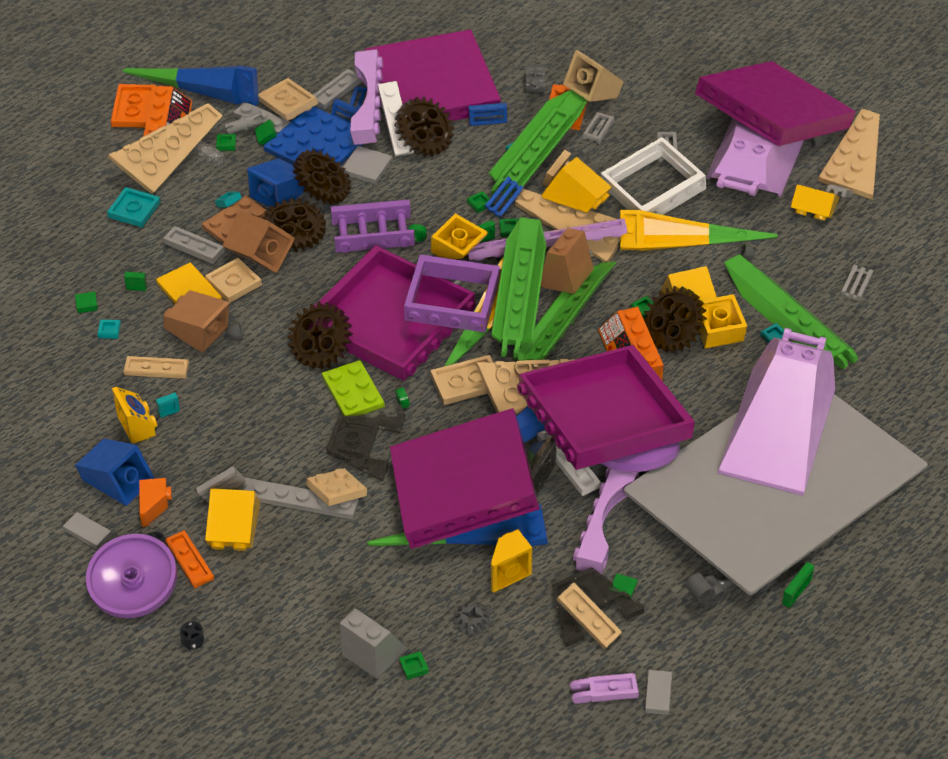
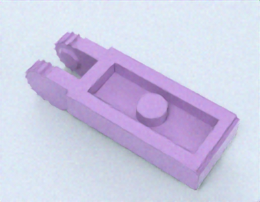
[570,673,638,704]

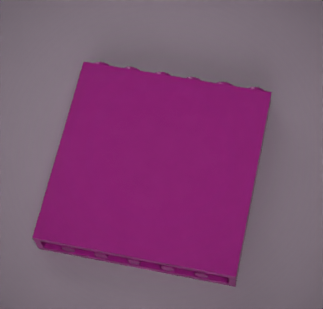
[365,29,501,127]
[695,61,856,146]
[308,245,476,381]
[517,345,695,470]
[390,408,540,549]

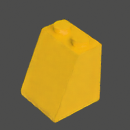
[541,157,612,213]
[661,266,717,318]
[205,489,260,551]

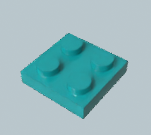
[107,187,161,228]

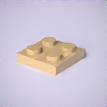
[205,258,262,303]
[307,468,367,506]

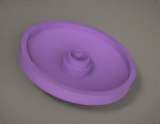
[601,442,680,472]
[86,534,177,618]

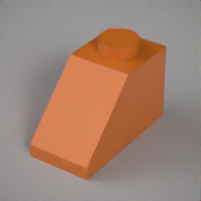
[139,478,172,527]

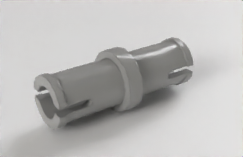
[225,111,265,134]

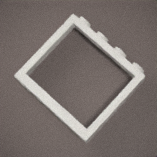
[601,137,706,215]

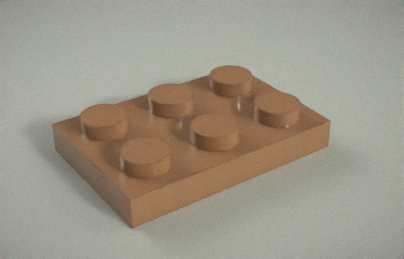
[202,195,267,244]

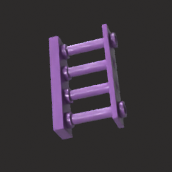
[331,200,415,253]

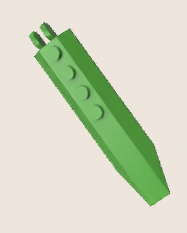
[489,90,588,201]
[491,217,546,359]
[724,254,858,369]
[512,261,616,361]

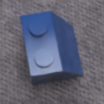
[247,158,305,207]
[75,438,155,506]

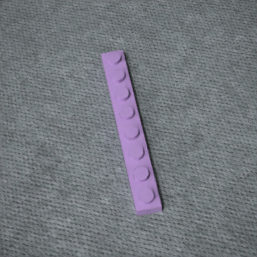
[468,218,627,261]

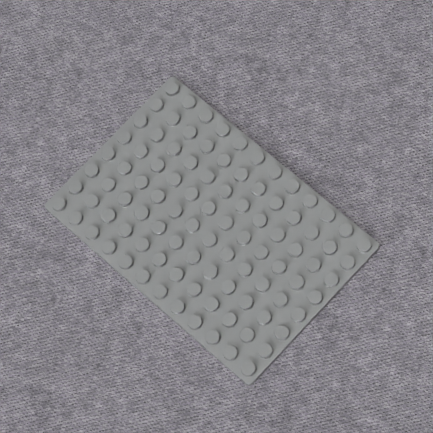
[624,394,928,595]

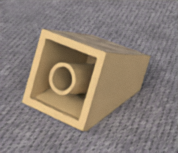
[563,50,624,102]

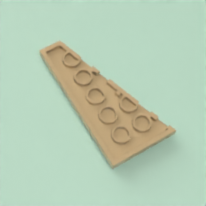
[515,189,620,263]

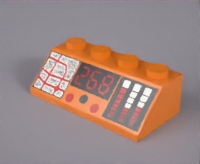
[143,86,192,137]
[598,307,664,380]

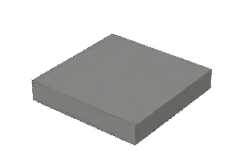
[342,146,393,184]

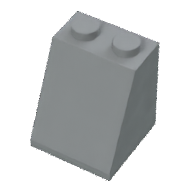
[340,608,407,679]

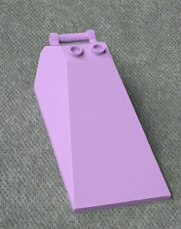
[706,118,804,197]
[718,328,835,496]

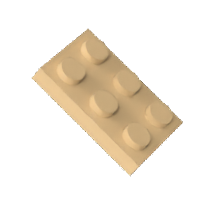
[258,78,318,121]
[430,355,493,405]

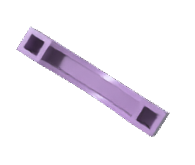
[350,50,383,145]
[573,467,639,576]

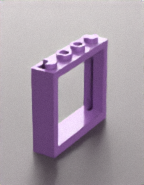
[404,255,500,332]

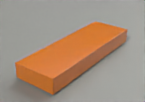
[166,530,214,588]

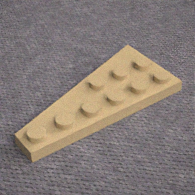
[107,103,223,194]
[818,109,880,200]
[475,359,572,416]

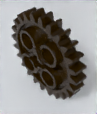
[394,97,455,157]
[292,149,352,205]
[262,198,326,253]
[644,286,707,353]
[287,302,353,369]

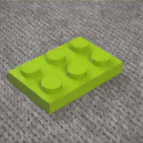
[322,360,385,420]

